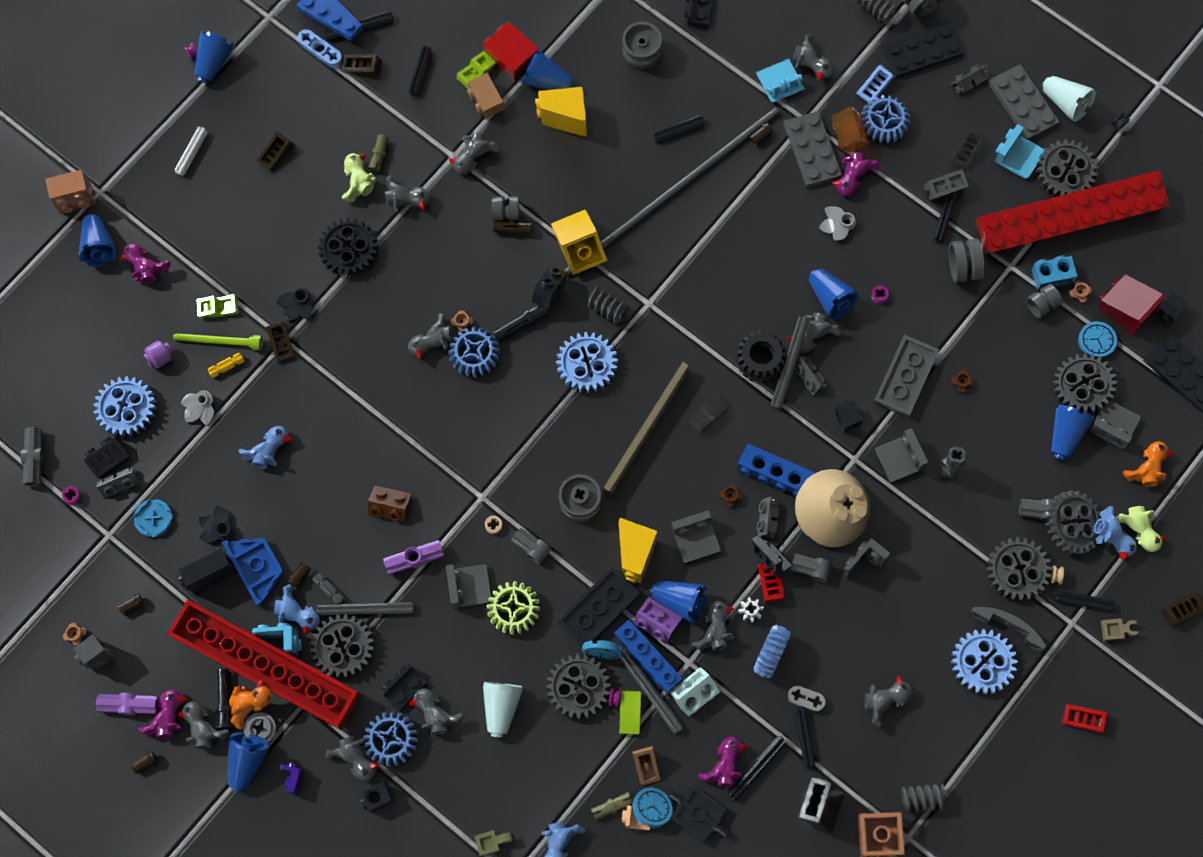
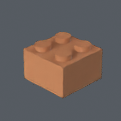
[45,169,96,213]
[858,812,904,857]

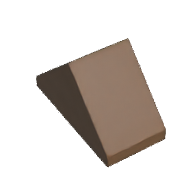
[633,747,660,786]

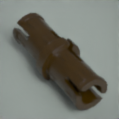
[493,220,531,235]

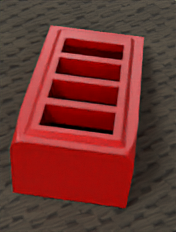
[758,564,785,604]
[1063,704,1108,734]

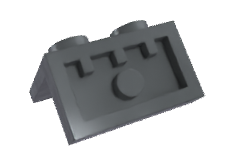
[1089,400,1141,450]
[875,428,928,483]
[671,510,721,564]
[844,538,890,579]
[446,564,491,609]

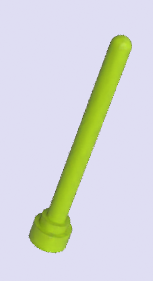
[173,333,263,351]

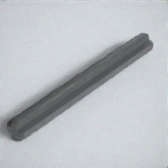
[771,317,809,409]
[316,602,414,616]
[620,649,683,734]

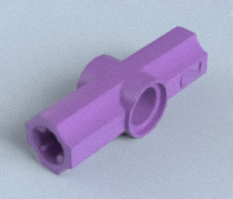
[383,540,444,575]
[96,693,159,715]

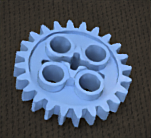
[556,332,618,393]
[93,376,156,437]
[951,629,1017,695]

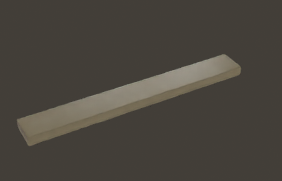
[603,362,689,497]

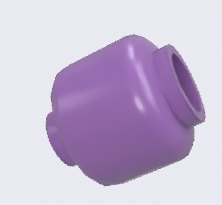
[143,340,173,368]

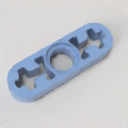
[298,30,342,68]

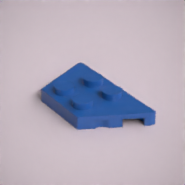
[222,538,284,607]

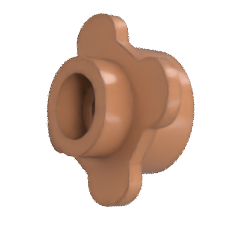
[1069,281,1092,303]
[451,310,473,332]
[63,623,87,646]

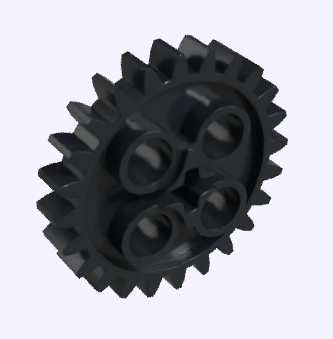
[318,218,379,277]

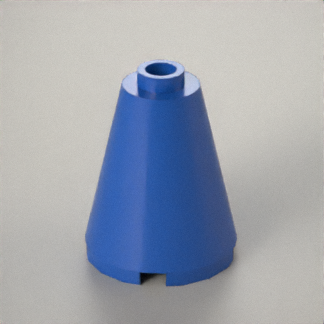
[194,31,235,84]
[522,50,574,90]
[79,214,117,267]
[809,269,859,320]
[1051,405,1094,460]
[651,580,708,623]
[228,732,270,792]

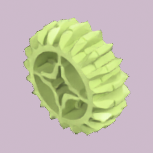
[487,581,540,635]

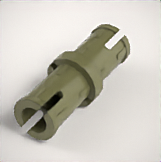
[368,135,389,173]
[591,792,633,821]

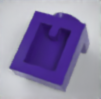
[280,763,304,795]

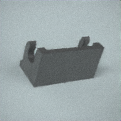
[924,169,969,200]

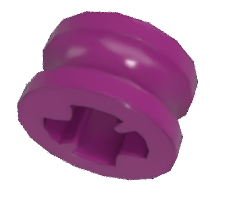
[184,43,197,62]
[872,285,889,304]
[62,486,81,505]
[608,688,621,707]

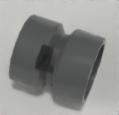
[492,196,519,221]
[1026,284,1063,318]

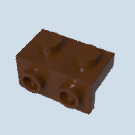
[367,486,412,523]

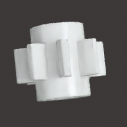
[738,597,763,623]

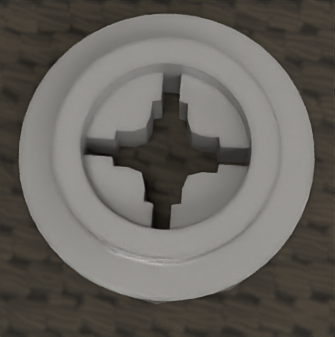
[244,712,276,741]

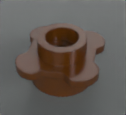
[951,370,974,392]
[719,484,742,507]

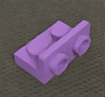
[633,597,682,643]

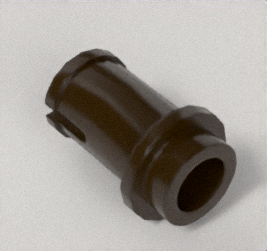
[749,123,773,146]
[287,562,311,588]
[117,594,144,616]
[130,751,158,774]

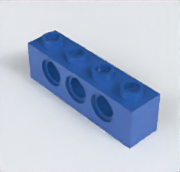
[737,443,815,497]
[614,620,682,696]

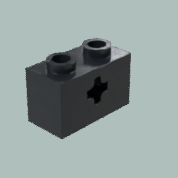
[531,265,568,309]

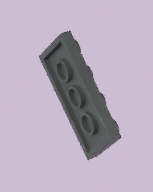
[988,64,1059,140]
[783,111,842,188]
[874,335,939,418]

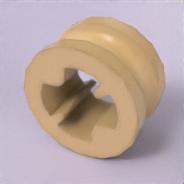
[485,516,502,534]
[1050,566,1064,584]

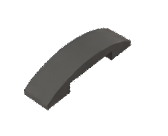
[969,607,1046,653]

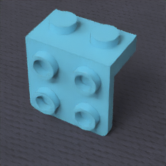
[995,124,1044,179]
[252,623,302,657]

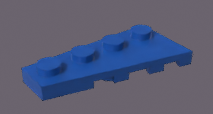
[296,0,363,41]

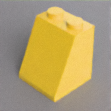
[535,87,587,137]
[551,210,607,275]
[619,518,657,584]

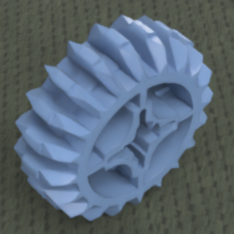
[861,95,911,144]
[449,326,500,377]
[754,625,791,679]
[363,712,418,767]

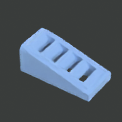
[857,65,894,102]

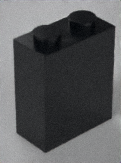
[178,548,237,595]
[800,778,845,833]

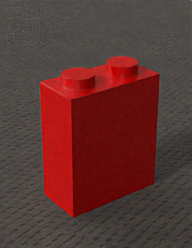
[483,22,539,80]

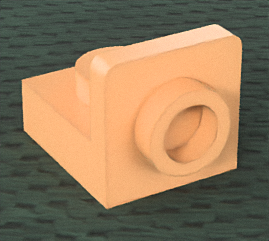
[622,806,650,831]

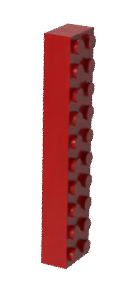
[975,170,1169,255]
[167,600,361,731]

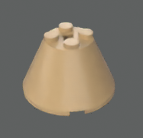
[795,469,870,547]

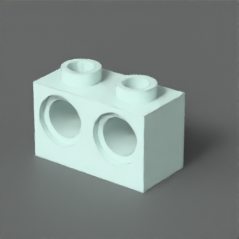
[670,667,720,716]

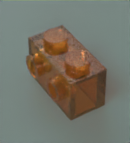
[832,107,869,153]

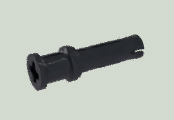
[493,305,548,342]
[215,669,233,731]

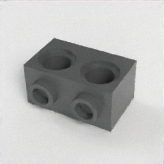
[73,634,114,671]

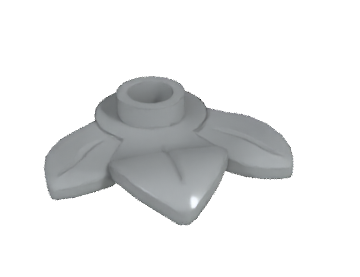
[819,206,856,241]
[181,390,215,426]

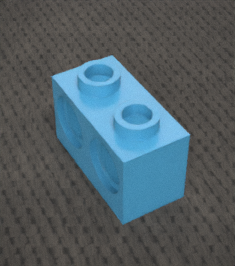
[1031,255,1078,291]

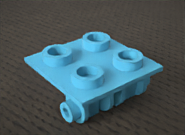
[756,59,805,103]

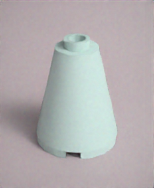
[1043,76,1096,122]
[483,682,523,737]

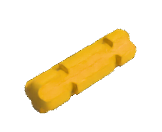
[208,353,244,378]

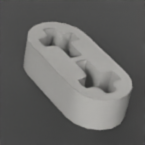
[788,686,825,712]

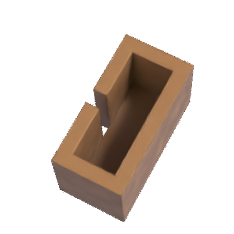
[467,73,505,119]

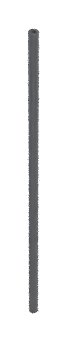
[564,107,780,277]

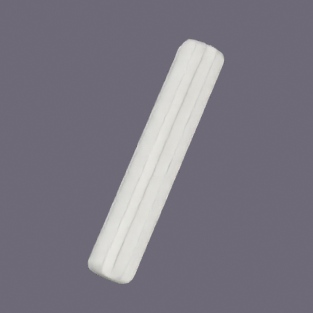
[175,127,207,176]

